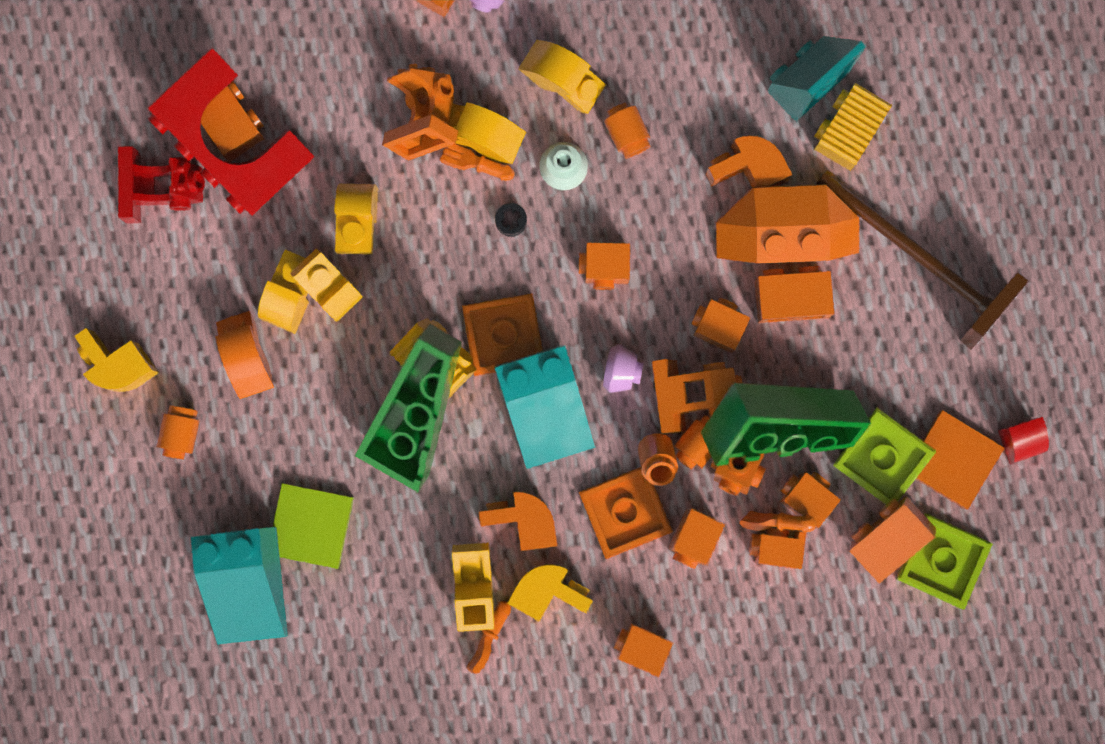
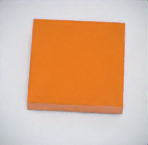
[462,293,543,377]
[916,410,1005,510]
[579,467,673,559]

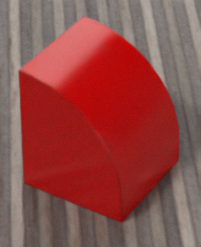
[998,416,1049,464]

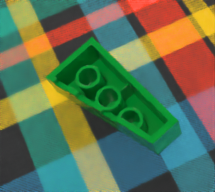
[355,324,462,492]
[701,383,871,466]

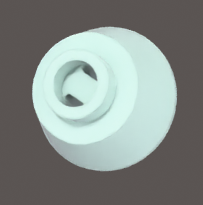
[539,142,588,190]

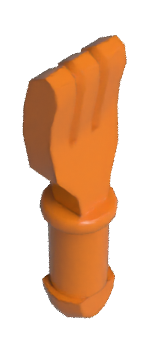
[439,144,515,181]
[739,511,817,532]
[466,601,511,674]

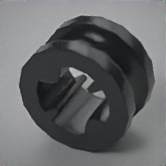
[495,203,527,237]

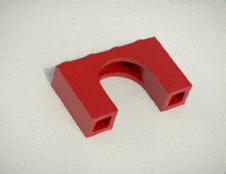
[147,48,315,216]

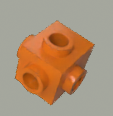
[710,453,766,496]

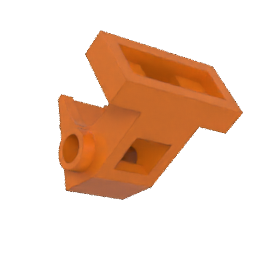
[382,64,458,161]
[652,359,743,433]

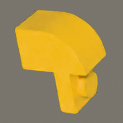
[518,39,606,114]
[449,102,526,164]
[334,183,378,254]
[290,248,363,322]
[258,249,309,334]
[74,328,159,392]
[452,543,494,632]
[507,564,593,621]

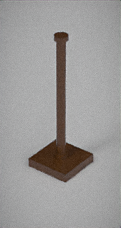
[816,170,1029,350]

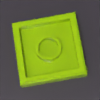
[833,407,937,504]
[273,483,354,569]
[896,513,993,610]

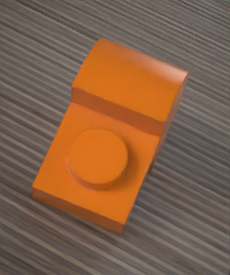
[706,136,792,188]
[215,311,274,399]
[479,492,557,551]

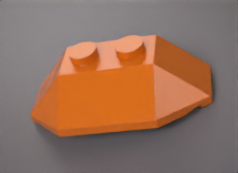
[716,184,859,263]

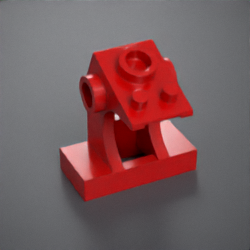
[118,146,205,224]

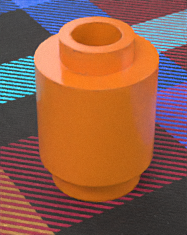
[604,103,651,159]
[156,405,200,460]
[674,415,712,470]
[637,433,678,486]

